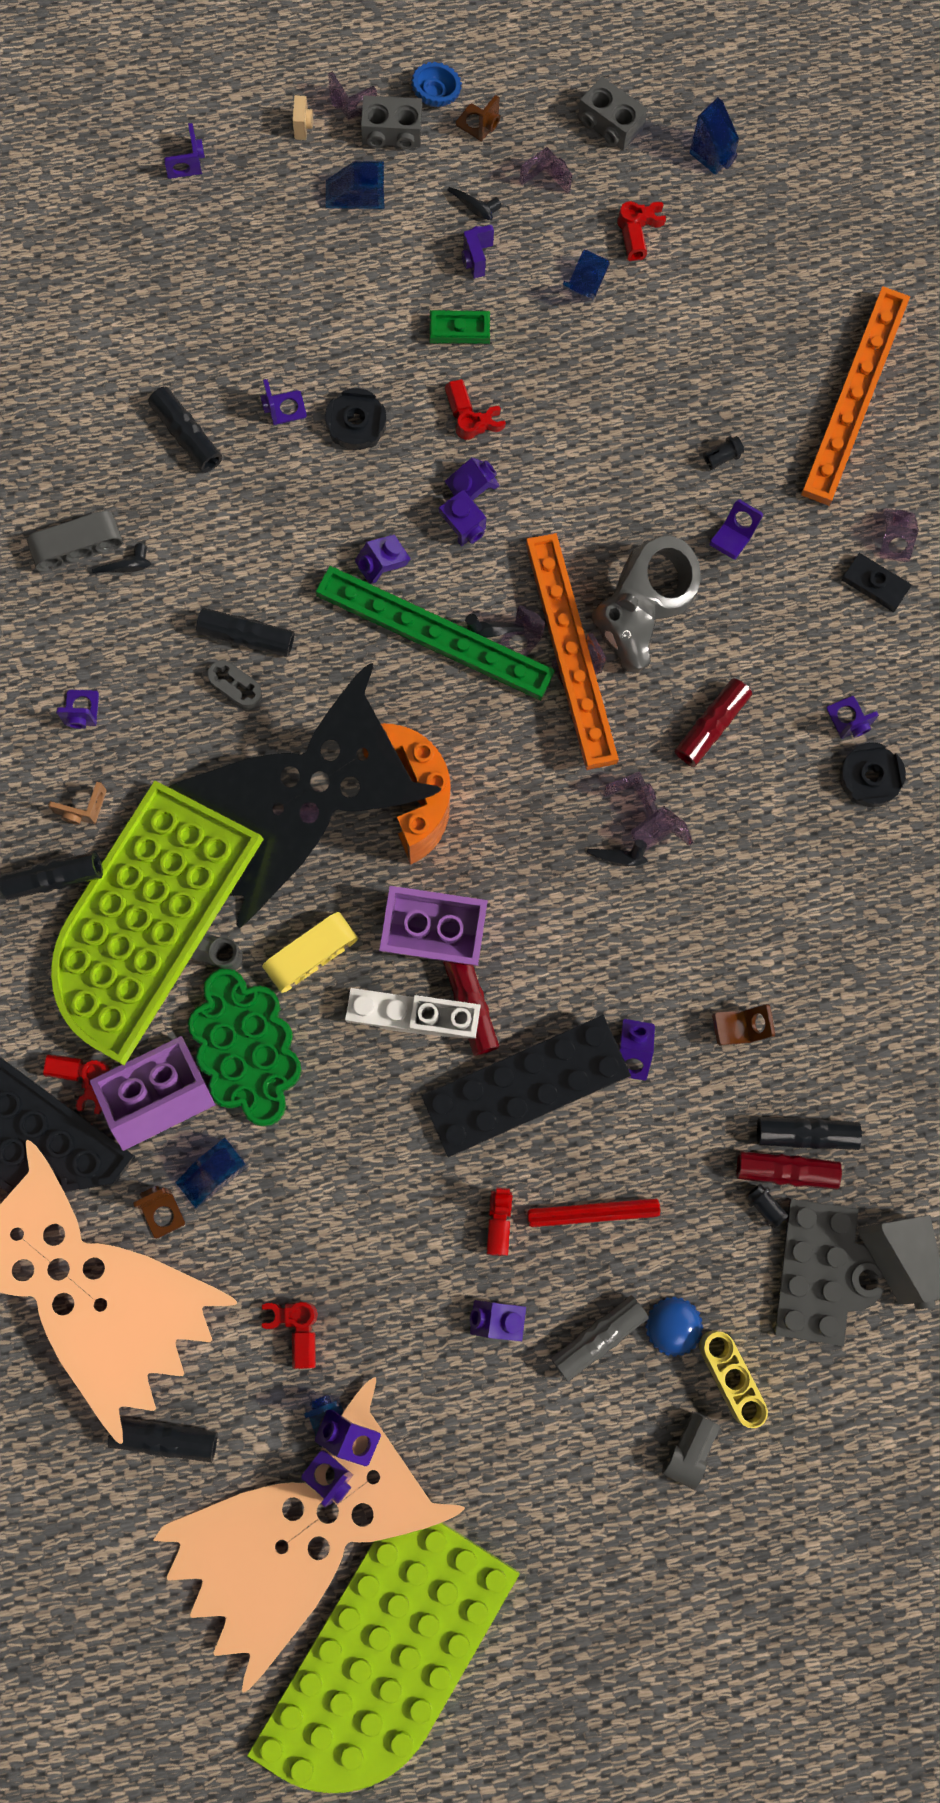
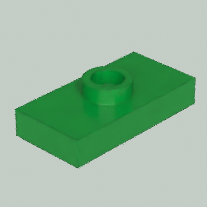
[430,310,490,344]

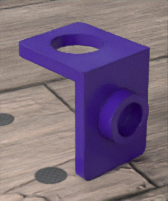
[164,123,205,179]
[260,379,307,425]
[709,499,763,560]
[56,690,99,729]
[827,696,879,739]
[620,1019,655,1080]
[315,1409,381,1466]
[301,1450,353,1507]

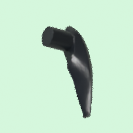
[447,187,502,220]
[92,543,152,573]
[465,614,524,638]
[587,840,648,866]

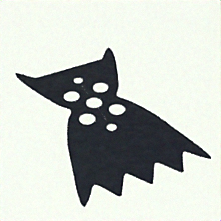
[169,663,442,928]

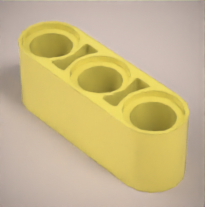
[262,912,359,993]
[699,1330,768,1428]

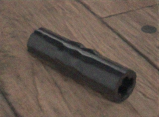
[148,387,223,473]
[196,608,295,657]
[0,851,103,900]
[757,1117,862,1150]
[108,1418,218,1463]

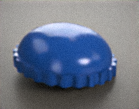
[411,62,462,107]
[645,1297,703,1357]

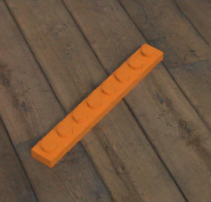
[801,286,910,506]
[526,533,619,770]

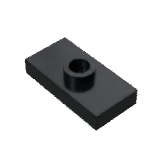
[841,552,912,612]

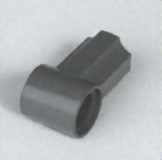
[190,933,243,971]
[662,1411,721,1490]

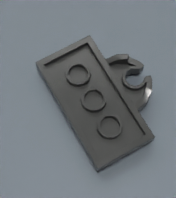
[774,1199,884,1346]

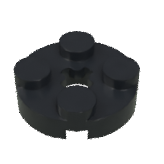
[325,388,387,450]
[840,743,906,807]

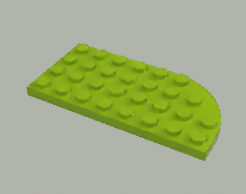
[51,781,264,1066]
[247,1522,520,1793]

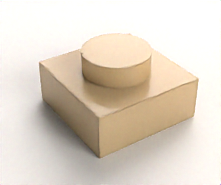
[293,95,313,140]

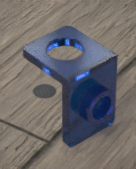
[563,250,610,300]
[304,1394,344,1448]

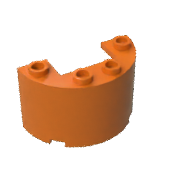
[362,723,451,865]

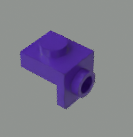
[461,225,494,279]
[445,457,500,500]
[439,490,487,547]
[355,534,410,584]
[470,1300,526,1342]

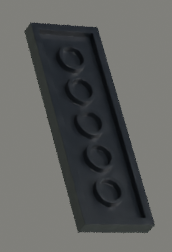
[421,1015,631,1158]

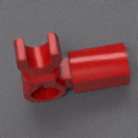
[617,201,666,261]
[444,379,506,440]
[43,1054,110,1114]
[486,1187,513,1256]
[262,1302,318,1369]

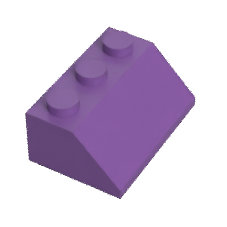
[379,886,488,966]
[90,1036,215,1151]

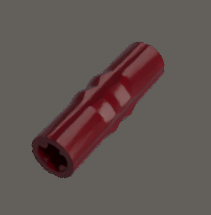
[674,678,752,767]
[443,961,499,1056]
[736,1151,842,1190]

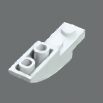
[345,988,481,1039]

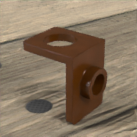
[456,95,500,142]
[712,1004,775,1046]
[133,1186,185,1239]

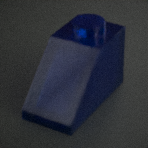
[690,97,739,175]
[326,161,385,209]
[176,1138,249,1209]

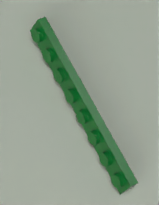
[316,566,555,701]

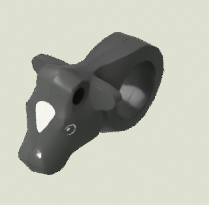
[592,536,701,673]

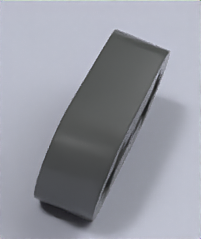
[208,660,262,710]

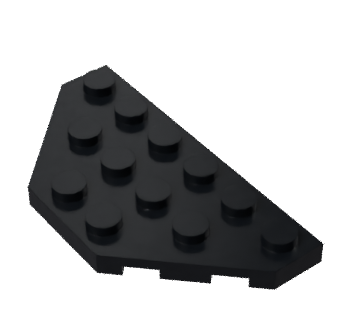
[0,1057,136,1194]

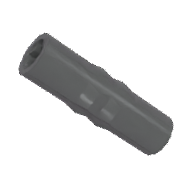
[550,1295,649,1382]

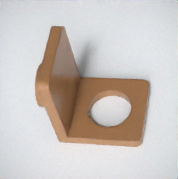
[48,782,107,825]

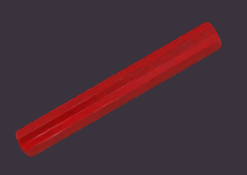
[527,1199,661,1227]

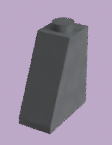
[858,1215,940,1310]

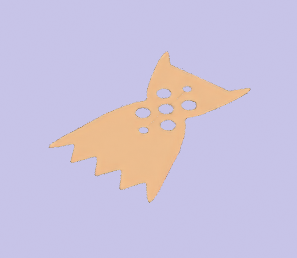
[0,1140,237,1444]
[153,1377,465,1692]

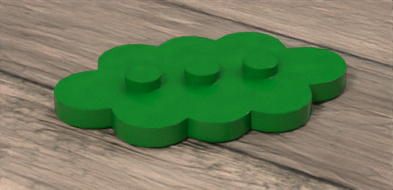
[188,969,302,1127]

